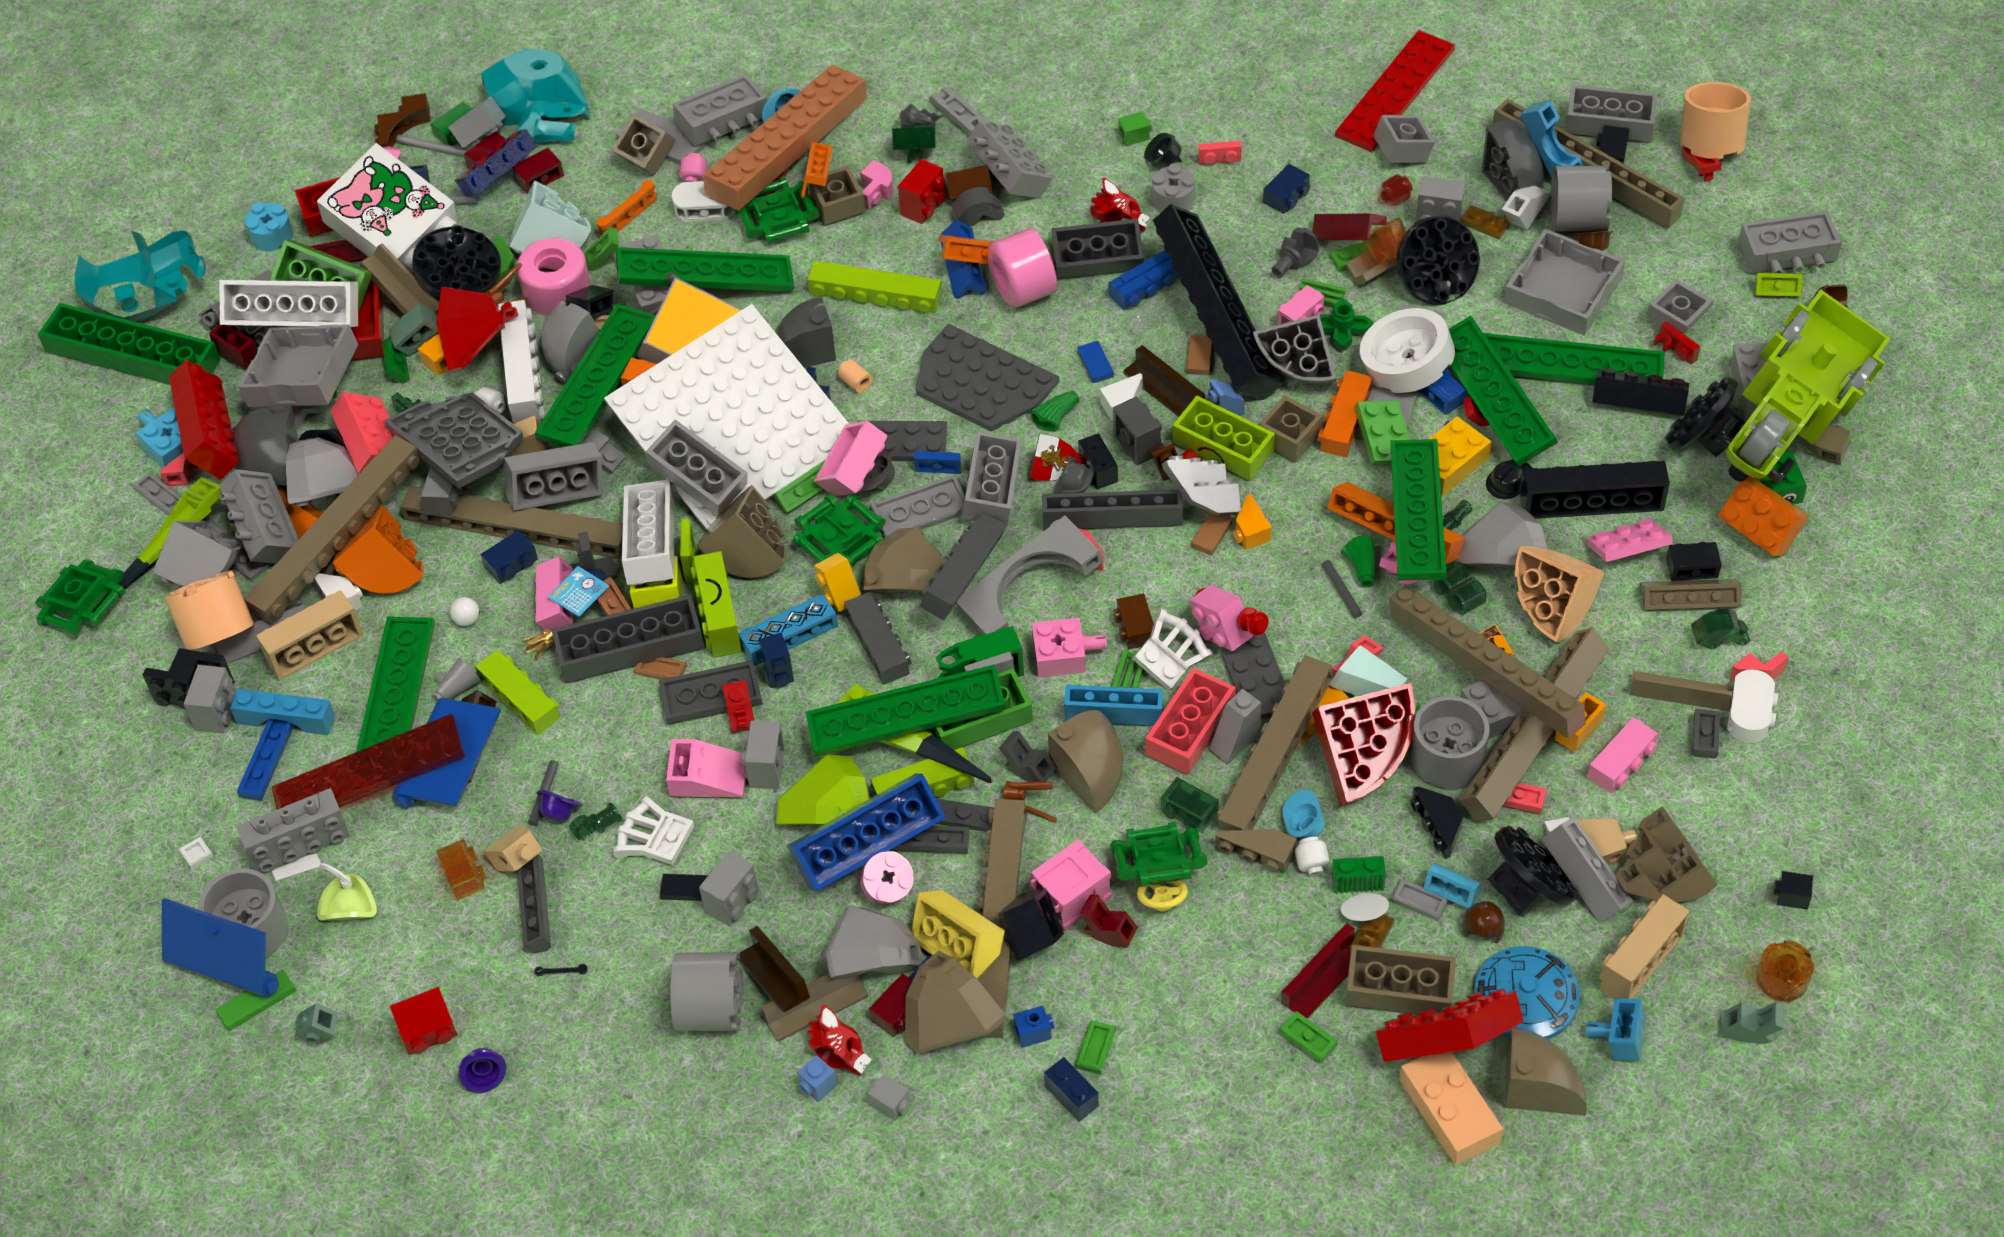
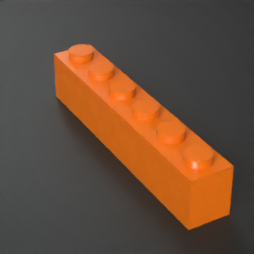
[1327,482,1465,564]

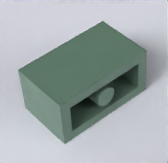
[389,302,438,356]

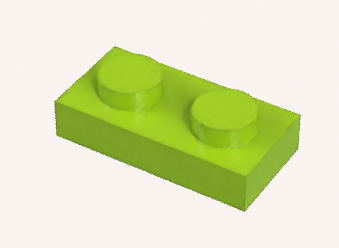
[1755,272,1803,296]

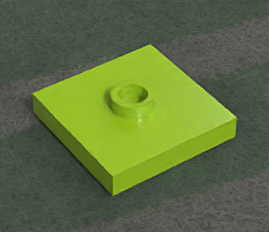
[678,519,696,584]

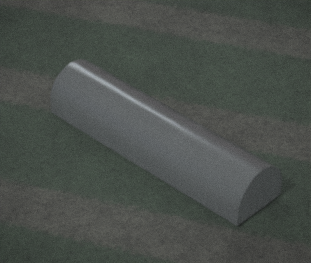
[517,855,551,953]

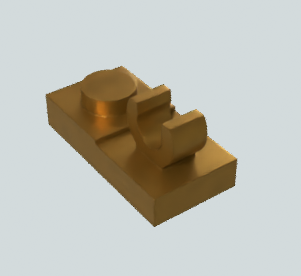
[1461,205,1510,240]
[1349,914,1394,952]

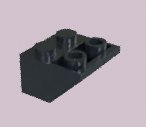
[998,888,1064,960]

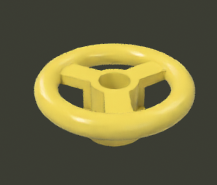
[1137,880,1188,911]

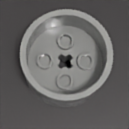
[1550,166,1612,232]
[1410,696,1489,790]
[199,869,289,959]
[671,952,743,1031]

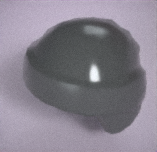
[899,104,944,125]

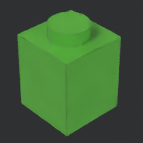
[1118,111,1152,147]

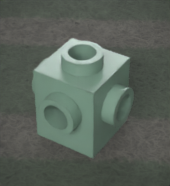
[295,1003,338,1045]

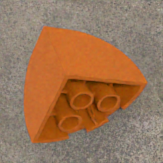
[333,505,424,594]

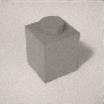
[868,1074,911,1121]

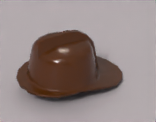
[1569,231,1614,251]

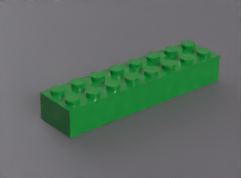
[38,303,221,384]

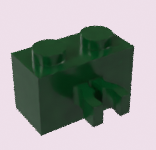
[892,123,936,163]

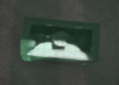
[1161,777,1219,834]

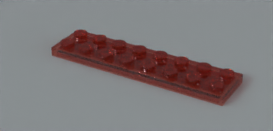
[272,714,466,810]

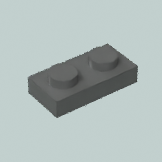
[1692,709,1720,758]

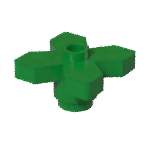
[1319,299,1374,351]

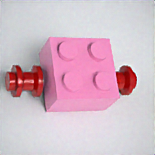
[1190,585,1269,651]

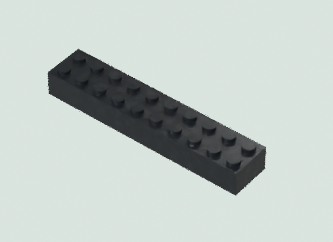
[1153,204,1283,400]

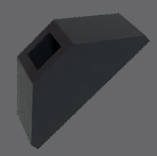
[1410,786,1463,859]

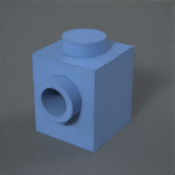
[797,1055,837,1102]

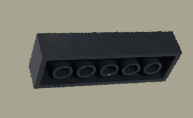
[1520,461,1670,519]

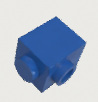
[1013,1005,1054,1048]

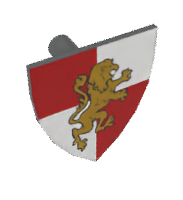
[1029,433,1084,481]

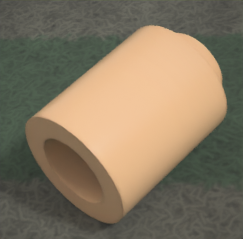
[838,360,873,393]

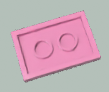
[1587,519,1673,562]

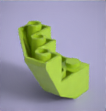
[776,754,869,826]

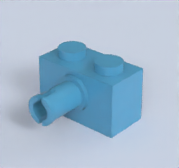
[1587,998,1646,1061]

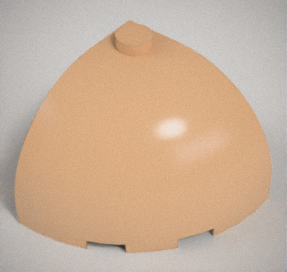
[1515,546,1605,642]

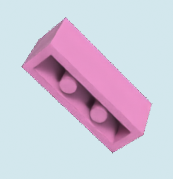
[535,556,573,632]
[1587,717,1658,794]

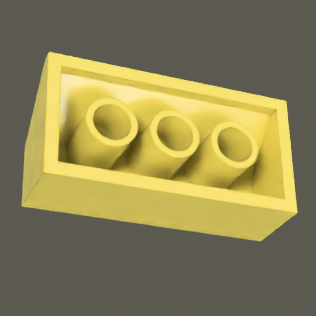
[911,890,1004,978]

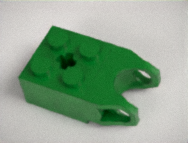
[936,626,1024,678]

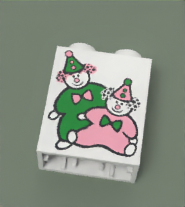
[317,143,459,274]

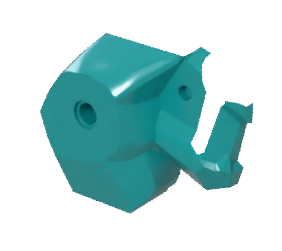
[481,48,590,146]
[75,230,206,323]

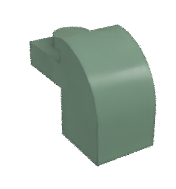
[1723,1002,1784,1044]

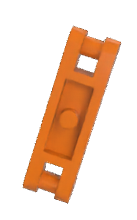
[596,180,657,237]

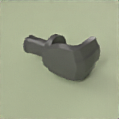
[1271,227,1319,278]

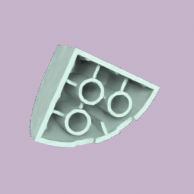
[510,181,591,254]

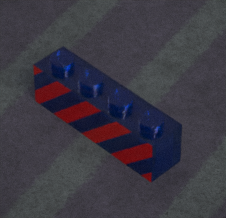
[454,129,538,198]

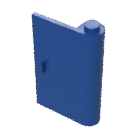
[392,698,501,809]
[162,898,279,998]

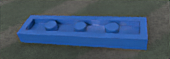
[237,719,294,801]

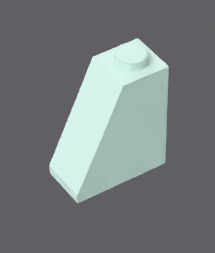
[1329,645,1407,696]

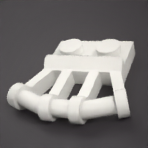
[1132,608,1213,690]
[613,796,694,865]

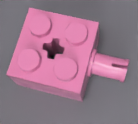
[1032,618,1107,678]

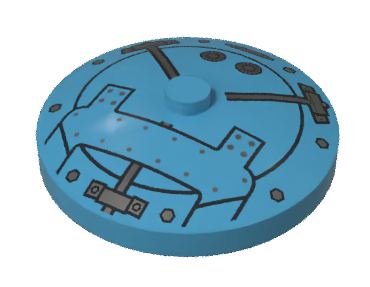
[1474,946,1580,1039]

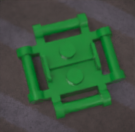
[735,176,820,245]
[792,493,886,568]
[35,559,126,635]
[1110,822,1208,887]

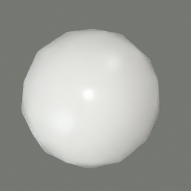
[450,597,480,627]

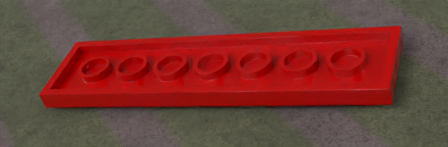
[1335,30,1455,153]

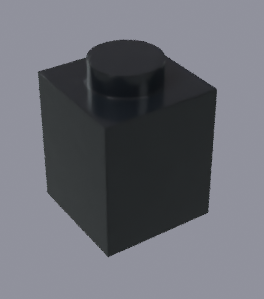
[1773,871,1813,910]

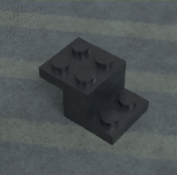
[142,648,235,709]

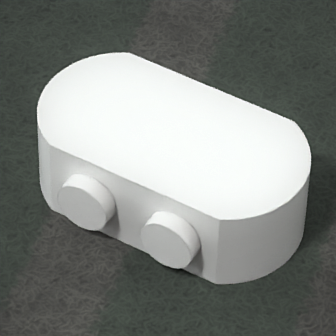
[672,181,736,221]
[1727,669,1778,743]

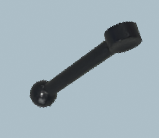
[534,964,588,976]

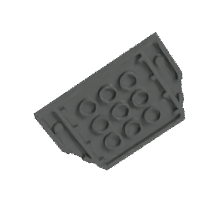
[916,323,1060,432]
[384,392,524,488]

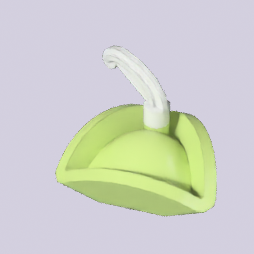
[317,863,377,921]

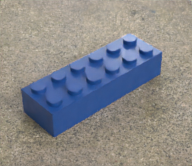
[787,773,946,891]

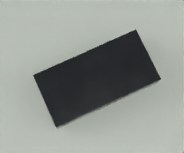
[660,874,709,901]

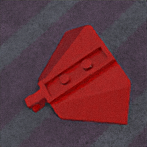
[436,287,519,373]

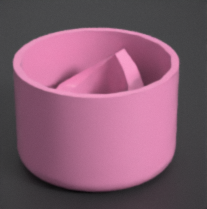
[988,228,1057,308]
[517,238,591,316]

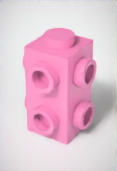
[1277,285,1324,325]

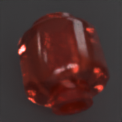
[1379,174,1413,206]

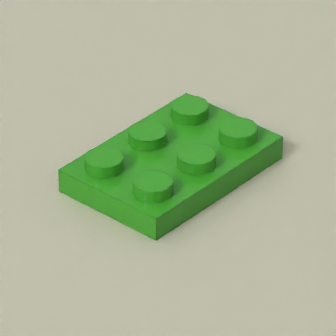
[1354,400,1411,466]

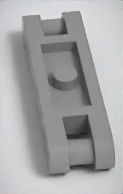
[929,86,988,136]

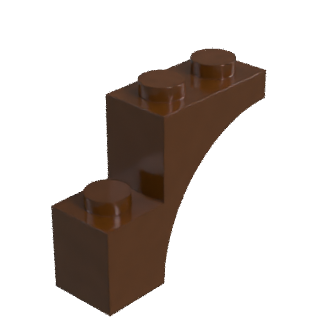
[374,93,431,148]

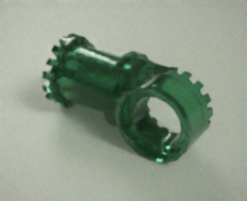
[569,802,622,840]

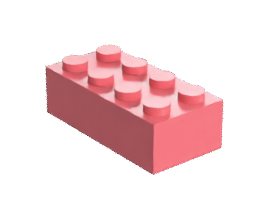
[330,391,395,474]
[1145,668,1236,775]

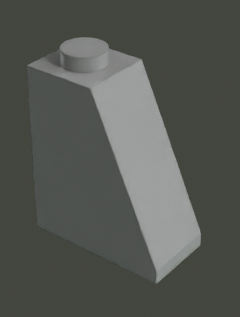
[1209,689,1261,765]

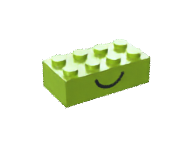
[1172,396,1275,481]
[691,551,742,658]

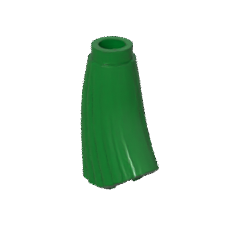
[1030,391,1079,431]
[1341,535,1376,588]

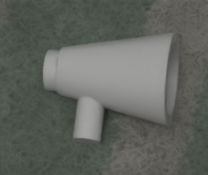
[433,657,481,699]

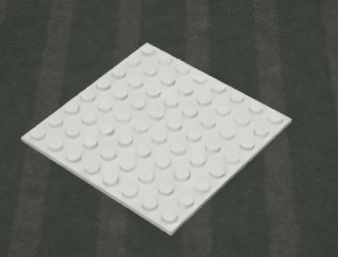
[604,304,849,530]

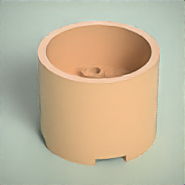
[1680,82,1751,159]
[164,570,254,650]

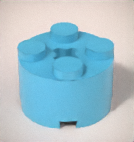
[245,202,293,251]

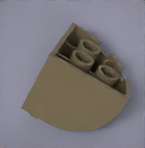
[697,485,787,578]
[1048,710,1123,814]
[1505,1027,1587,1116]

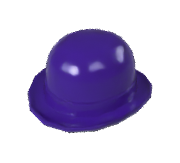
[536,790,582,822]
[458,1048,507,1094]

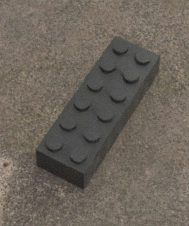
[552,595,705,683]

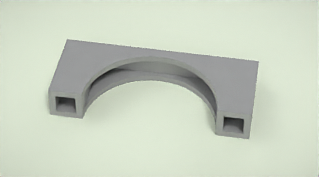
[956,515,1103,635]

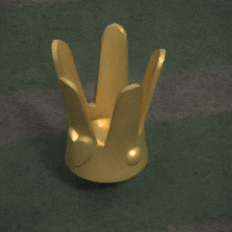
[522,628,555,661]

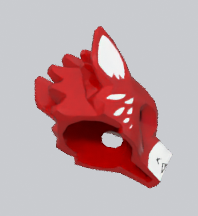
[1090,177,1150,232]
[807,1004,872,1076]

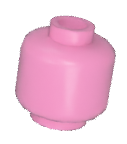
[679,153,708,182]

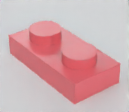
[1198,140,1242,164]
[1502,783,1546,814]

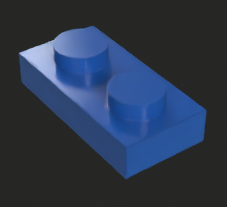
[914,451,962,474]

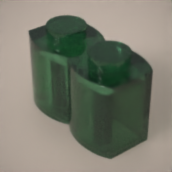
[1433,561,1487,615]

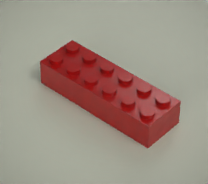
[169,359,239,480]

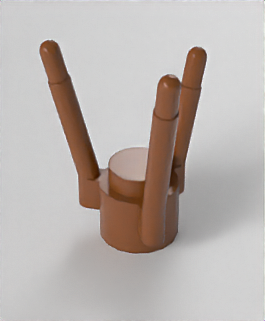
[486,263,527,309]
[1003,781,1057,822]

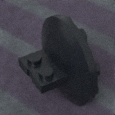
[1397,216,1480,305]
[412,225,501,297]
[1664,377,1746,457]
[1487,825,1578,917]

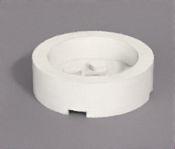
[1360,308,1455,393]

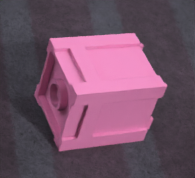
[1031,839,1112,932]

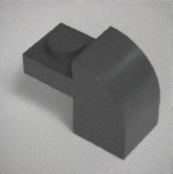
[951,187,1005,226]
[999,731,1057,782]

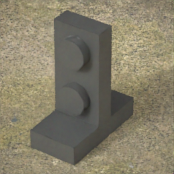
[569,531,617,580]

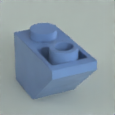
[1208,379,1244,416]

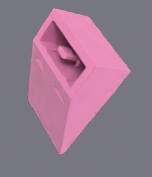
[666,739,745,798]

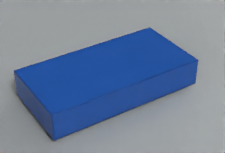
[1077,341,1114,383]

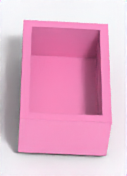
[814,420,887,496]

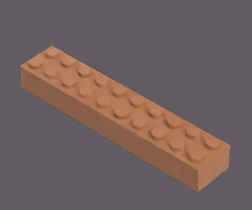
[703,64,866,211]

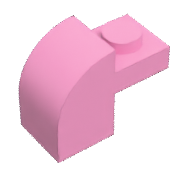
[861,160,893,210]

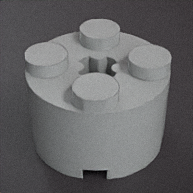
[1152,163,1195,212]

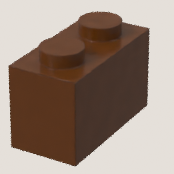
[1113,593,1154,650]

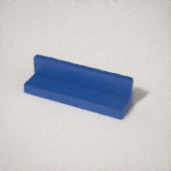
[940,220,988,299]

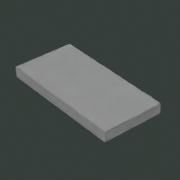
[616,108,710,165]
[869,475,965,538]

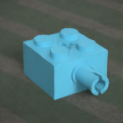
[136,408,184,468]

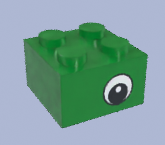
[1748,450,1807,504]

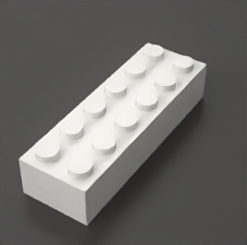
[219,280,358,327]
[498,300,545,424]
[622,480,675,585]

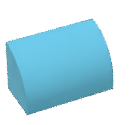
[1423,863,1482,909]

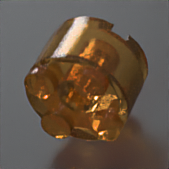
[1362,218,1407,266]
[1756,941,1814,1003]

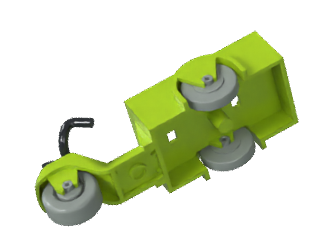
[1714,290,1891,484]

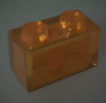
[436,839,487,901]

